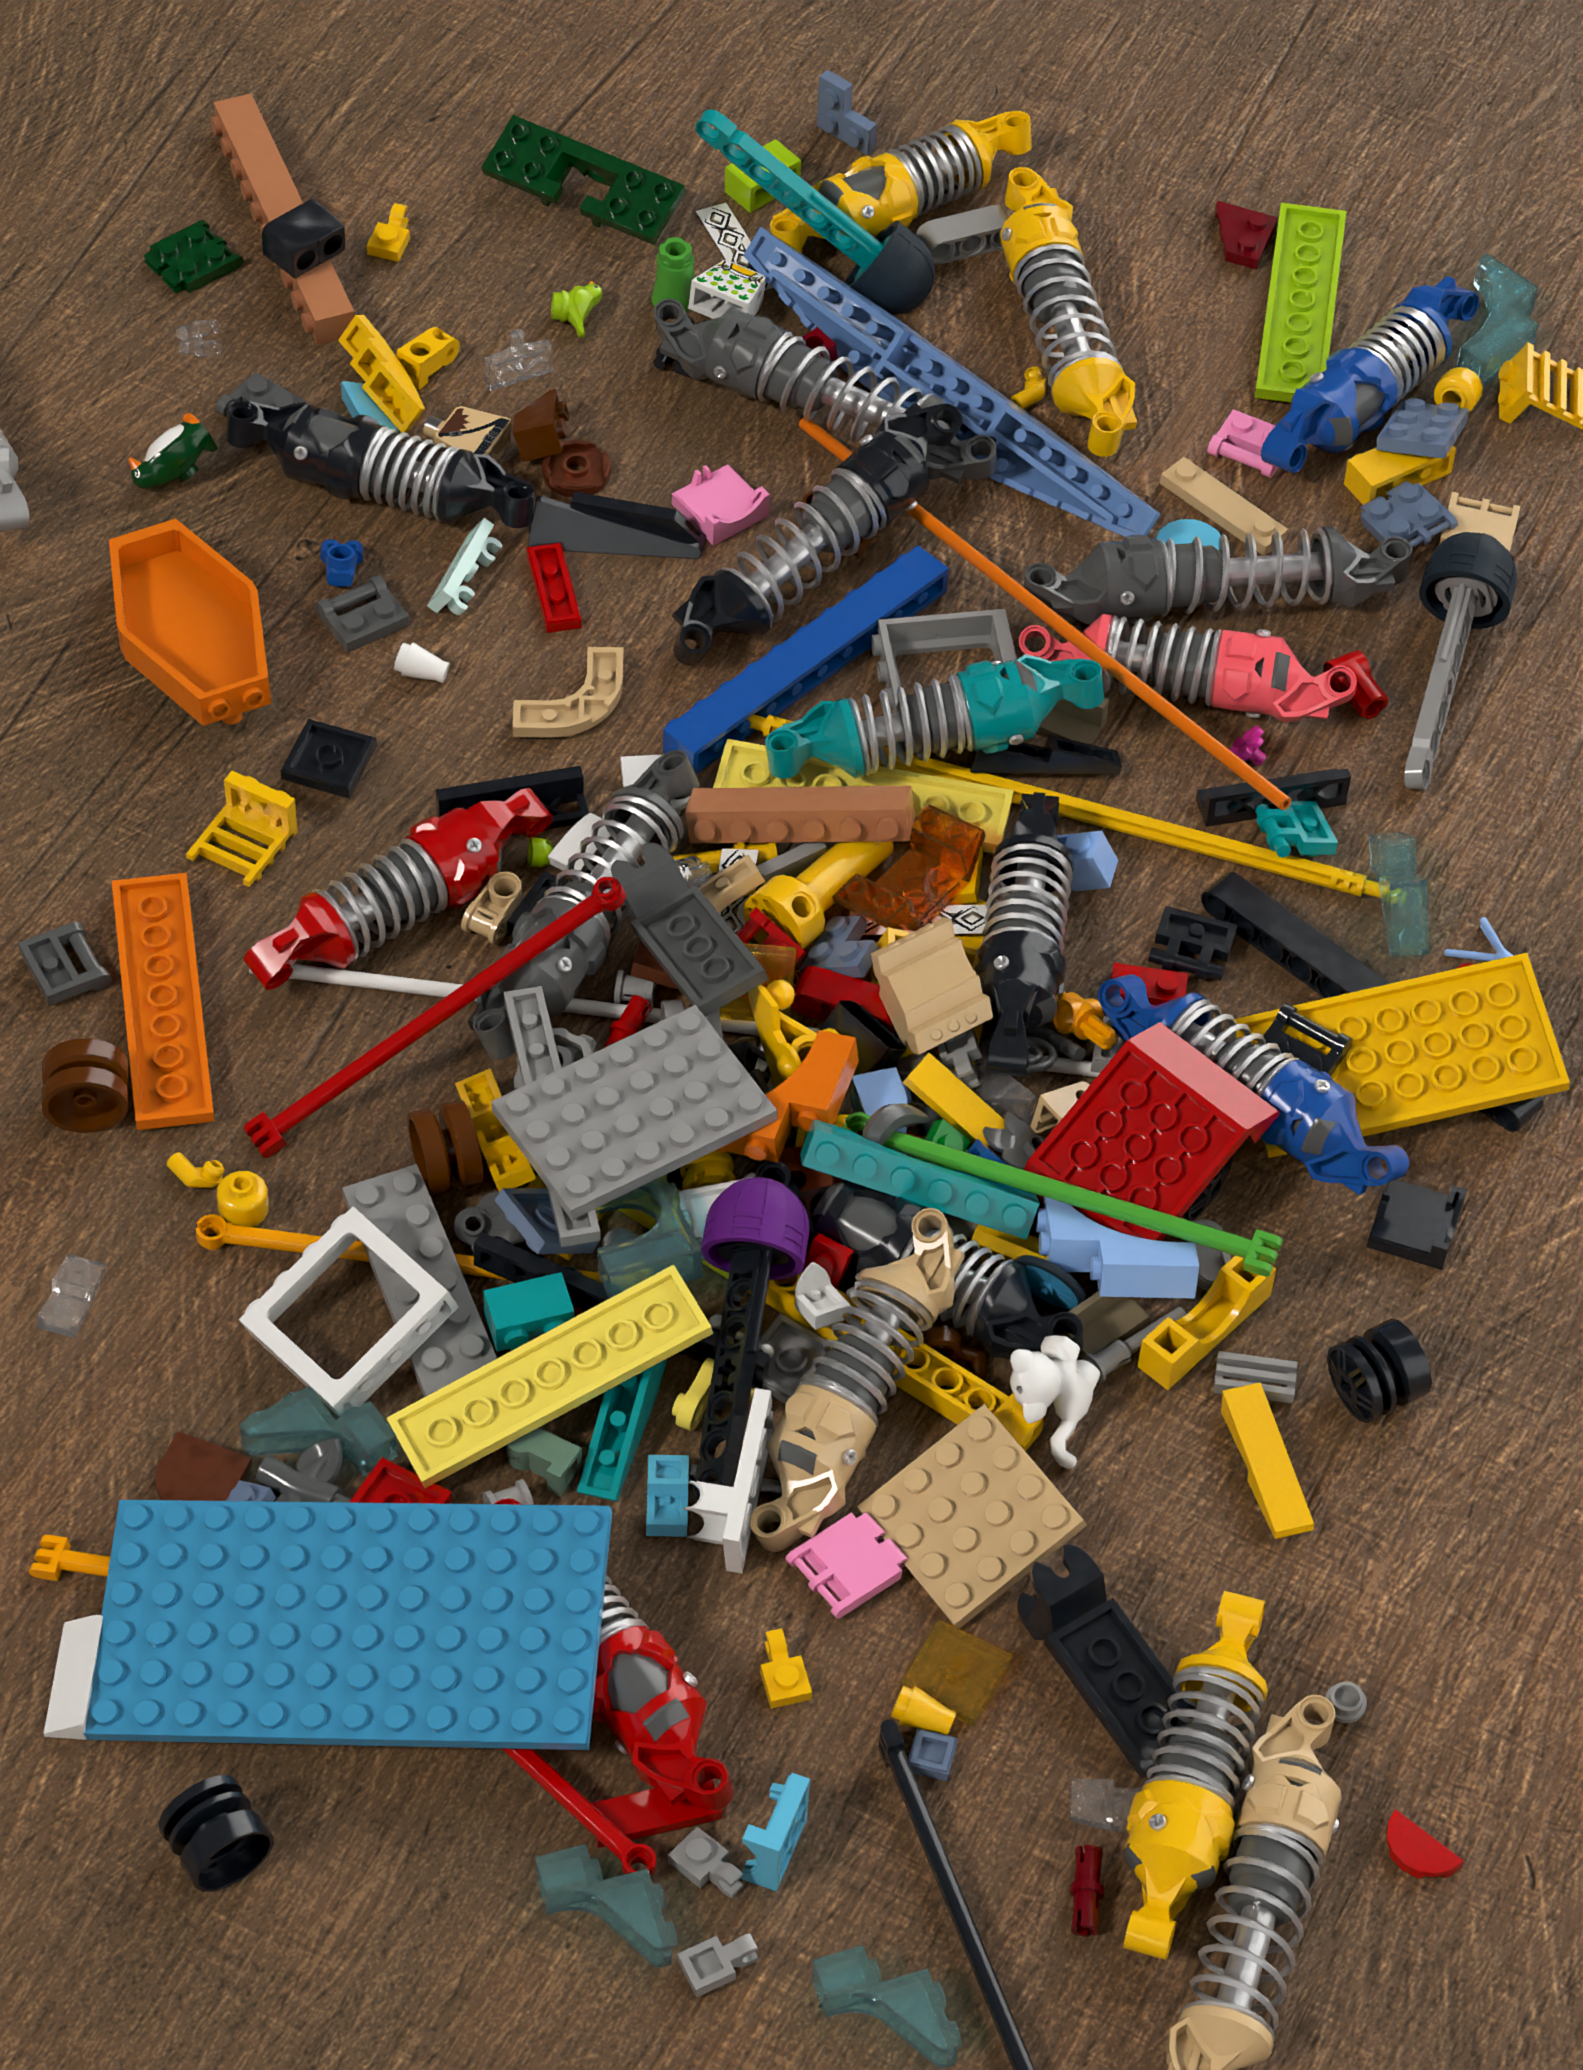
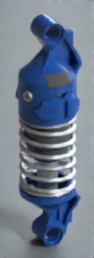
[1098,974,1409,1195]

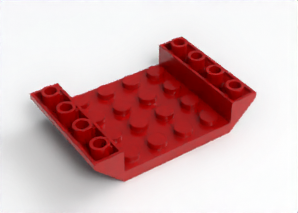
[1024,1022,1280,1241]

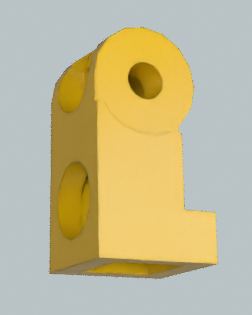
[397,327,460,390]

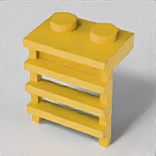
[1498,342,1583,430]
[186,771,298,887]

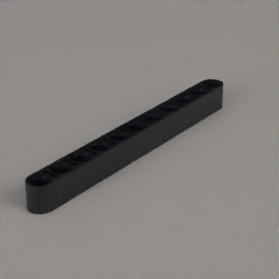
[1201,871,1543,1132]

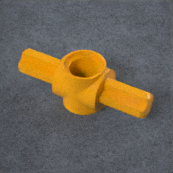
[1053,992,1118,1050]

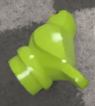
[551,281,602,338]

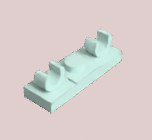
[427,518,503,616]

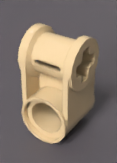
[461,872,523,946]

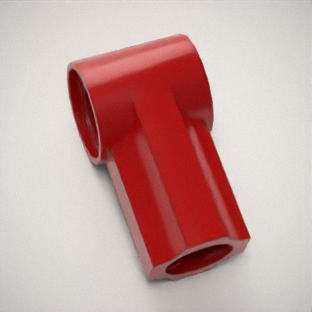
[1323,650,1388,720]

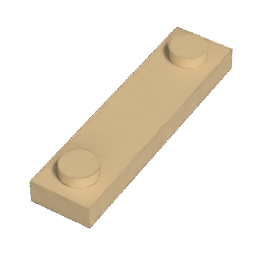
[1160,457,1289,556]

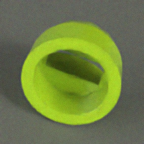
[527,837,554,867]

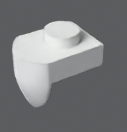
[795,1262,851,1330]

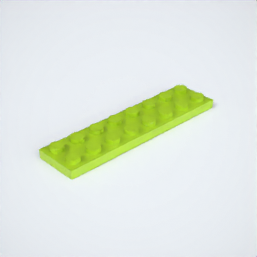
[1254,202,1347,403]

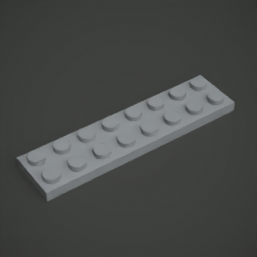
[342,1164,497,1397]

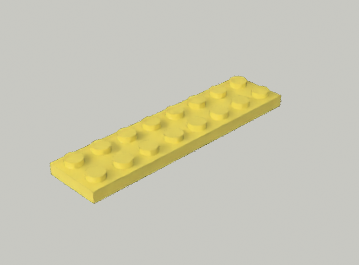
[713,739,1014,853]
[387,1264,713,1488]

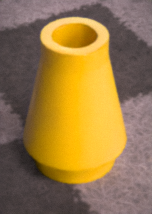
[890,1685,956,1735]

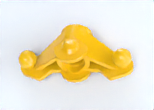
[748,980,858,1134]

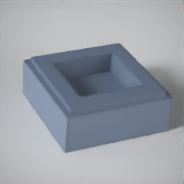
[908,1728,958,1782]

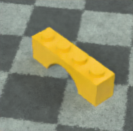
[1138,1256,1276,1390]

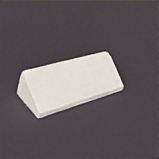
[44,1615,103,1740]

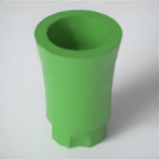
[651,237,694,313]

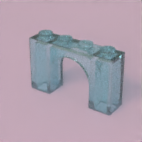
[595,1174,707,1299]

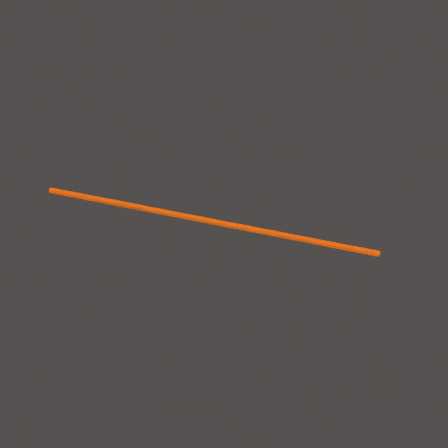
[799,417,1292,810]

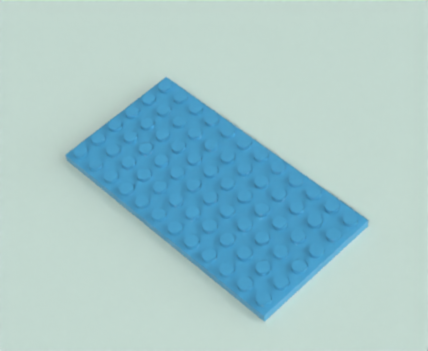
[83,1500,612,1750]

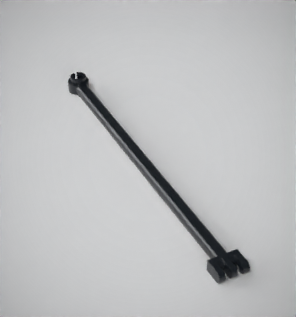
[878,1720,1035,2070]

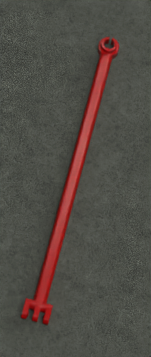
[243,877,626,1158]
[501,1748,656,1882]

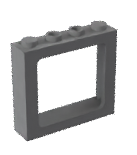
[871,609,1017,751]

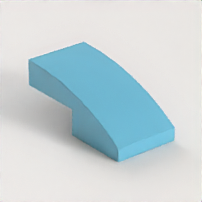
[646,1455,689,1537]

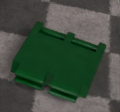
[144,220,244,293]

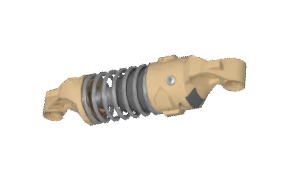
[750,1208,965,1552]

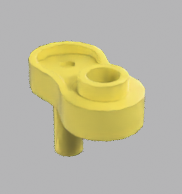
[672,1358,755,1431]

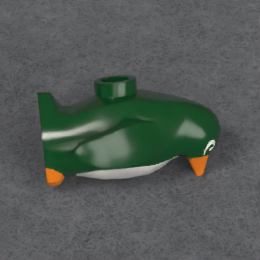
[128,413,218,489]

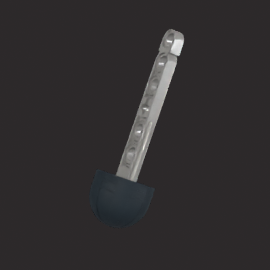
[1404,532,1517,790]

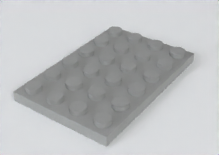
[491,1005,777,1220]

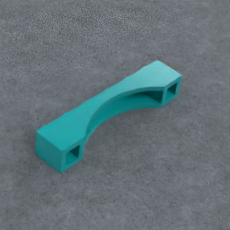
[800,1119,1040,1240]

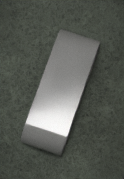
[916,205,1009,265]

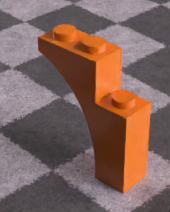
[715,1030,859,1163]

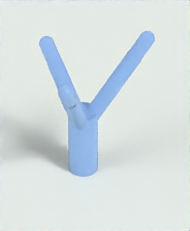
[1444,917,1513,961]

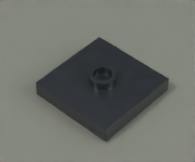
[280,719,377,799]

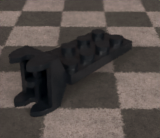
[1017,1544,1196,1779]

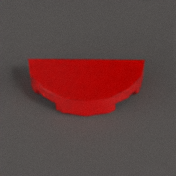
[1386,1809,1464,1879]

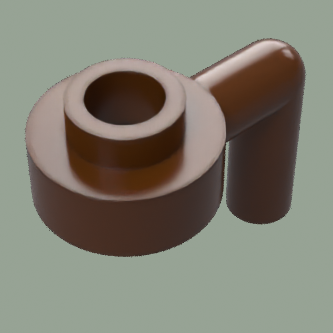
[923,1326,986,1382]

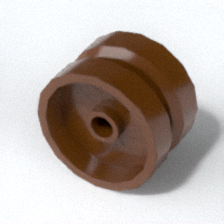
[42,1038,128,1133]
[407,1100,484,1196]

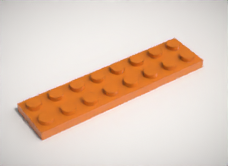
[112,873,215,1130]

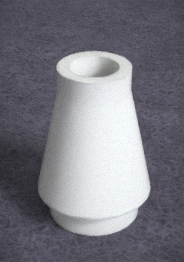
[394,642,450,683]

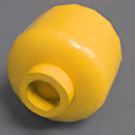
[1434,367,1483,412]
[216,1171,269,1227]

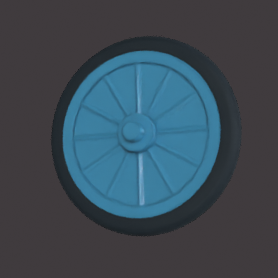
[1014,1255,1087,1312]

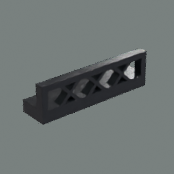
[436,766,589,835]
[1196,768,1351,827]

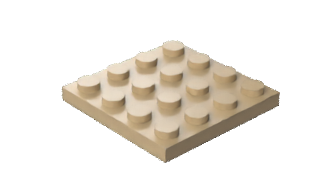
[857,1404,1087,1630]

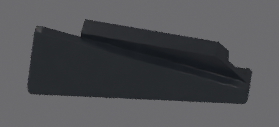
[529,491,706,559]

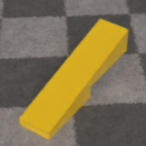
[1221,1382,1314,1539]

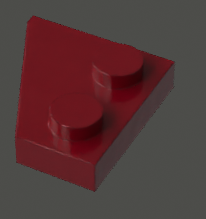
[1215,201,1278,270]

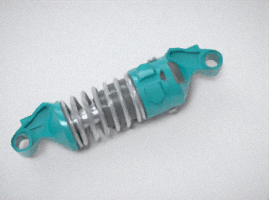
[765,654,1104,779]

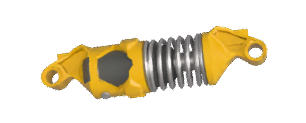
[770,111,1032,253]

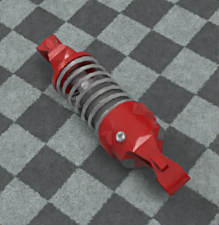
[243,788,553,990]

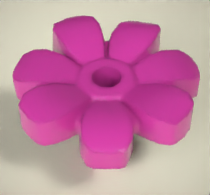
[1229,725,1266,766]

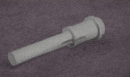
[1082,1307,1187,1384]

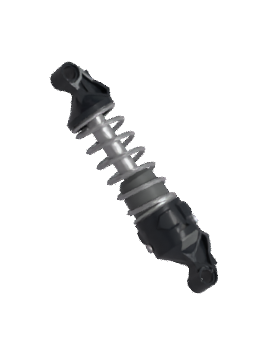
[672,402,963,666]

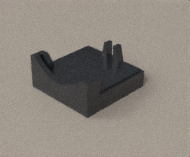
[1367,1180,1467,1270]

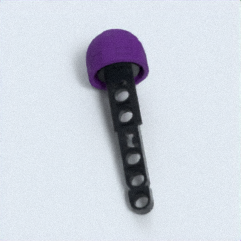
[693,1177,809,1500]

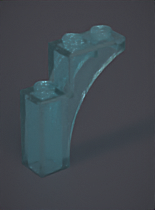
[1456,253,1539,387]

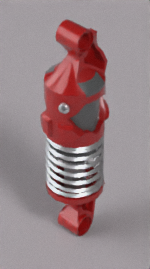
[494,1498,734,1810]

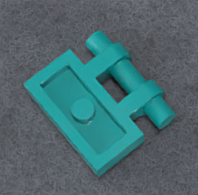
[1255,801,1338,858]

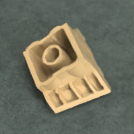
[871,917,993,1055]

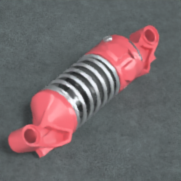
[1019,614,1357,723]

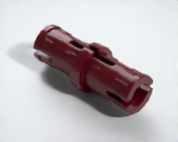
[1070,1845,1104,1937]

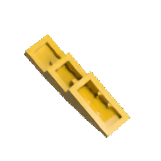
[338,315,425,433]
[455,1068,536,1192]

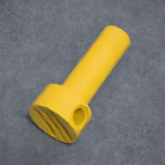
[743,841,894,949]

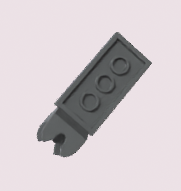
[611,843,768,1016]

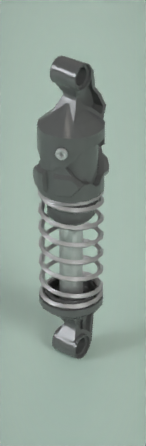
[467,750,700,1060]

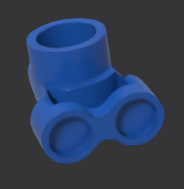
[320,539,363,587]

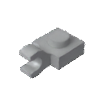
[937,1028,982,1089]
[668,1827,743,1898]
[677,1933,758,1998]

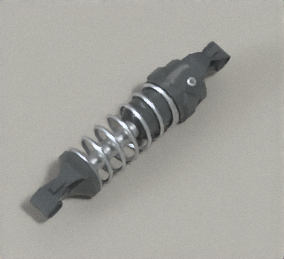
[654,299,997,484]
[1023,526,1412,625]

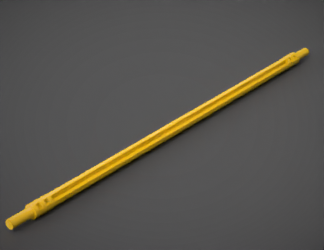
[748,715,1402,903]

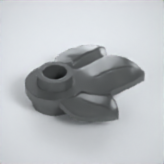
[983,1112,1045,1170]
[454,1191,526,1254]

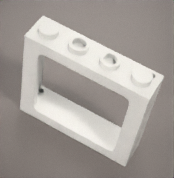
[239,1207,459,1422]

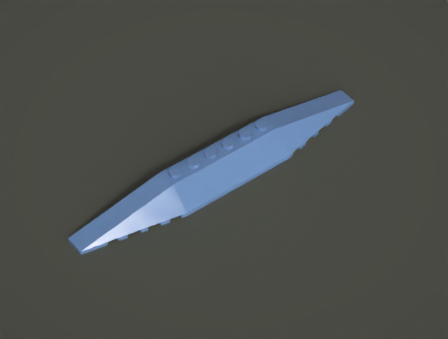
[743,227,1160,537]

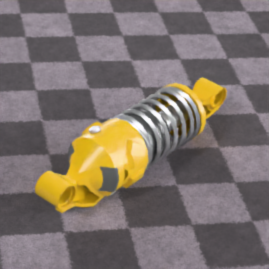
[1123,1590,1268,1960]

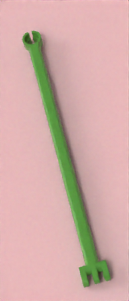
[843,1112,1283,1277]

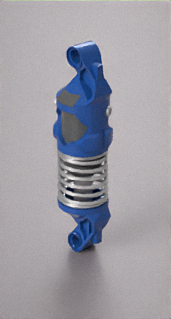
[1261,276,1479,473]

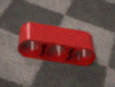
[791,966,895,1034]

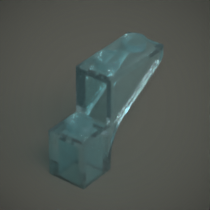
[1369,832,1429,956]
[239,1386,398,1476]
[535,1844,678,1967]
[811,1945,962,2068]

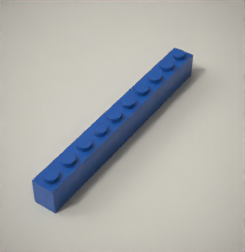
[663,545,949,775]

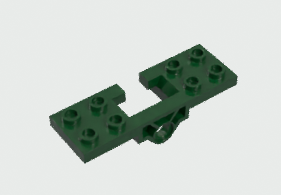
[481,115,686,245]

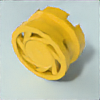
[680,1151,736,1190]

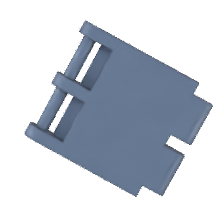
[1360,481,1458,548]

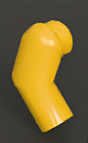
[1011,366,1047,409]
[167,1152,224,1188]

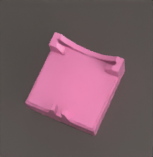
[672,464,770,546]

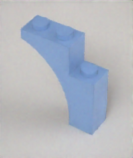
[1035,1197,1199,1299]

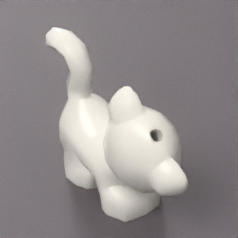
[1010,1335,1100,1469]

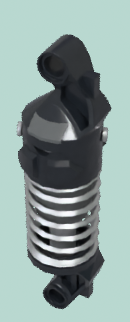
[973,792,1074,1077]

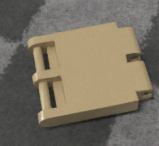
[1439,492,1521,552]

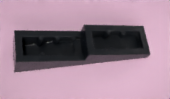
[967,735,1122,774]

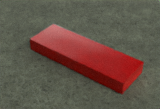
[526,543,582,633]
[591,1779,723,1848]

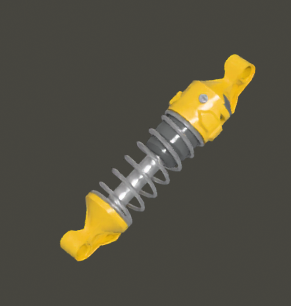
[1000,167,1137,457]

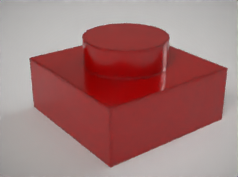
[802,1233,854,1289]

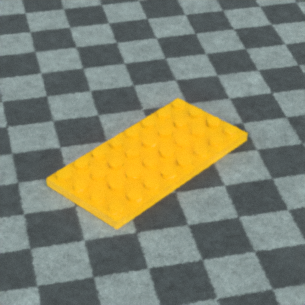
[1235,953,1570,1158]

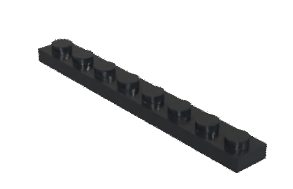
[473,1232,770,1388]

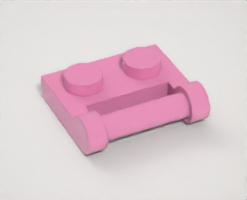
[1207,409,1278,478]

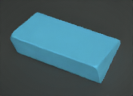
[341,381,399,434]

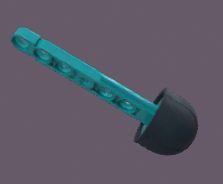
[695,109,935,315]

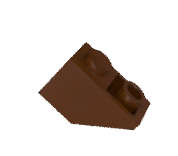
[513,389,569,462]

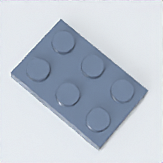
[1376,398,1469,459]

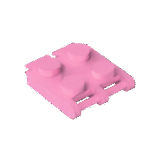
[786,1512,908,1619]

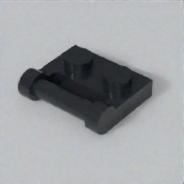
[1258,1003,1353,1077]

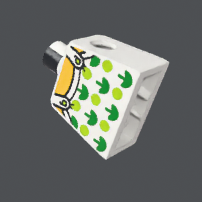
[688,260,766,319]

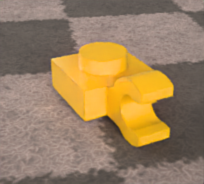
[366,203,410,262]
[760,1628,812,1709]

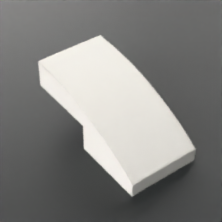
[548,813,614,880]

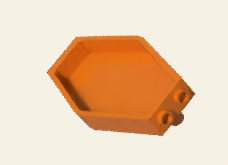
[109,518,272,726]

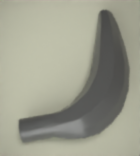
[863,1103,930,1145]

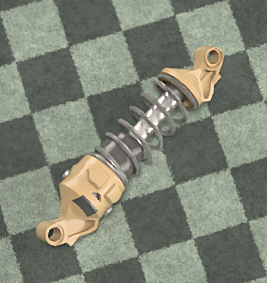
[1166,1695,1342,2070]

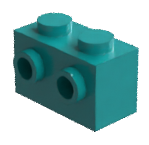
[484,1272,574,1351]

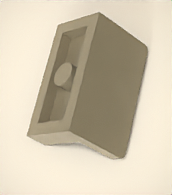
[1038,697,1110,745]
[1063,1291,1150,1359]

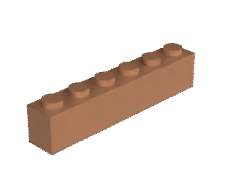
[685,786,915,843]

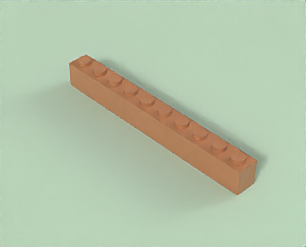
[210,93,355,345]

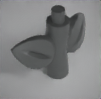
[256,1437,351,1503]

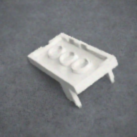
[683,1388,774,1573]

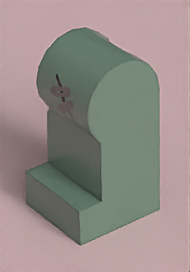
[506,1428,582,1497]

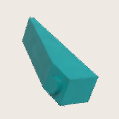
[577,1359,667,1502]

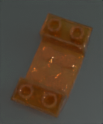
[832,804,986,931]

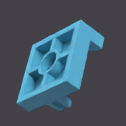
[741,1773,810,1892]

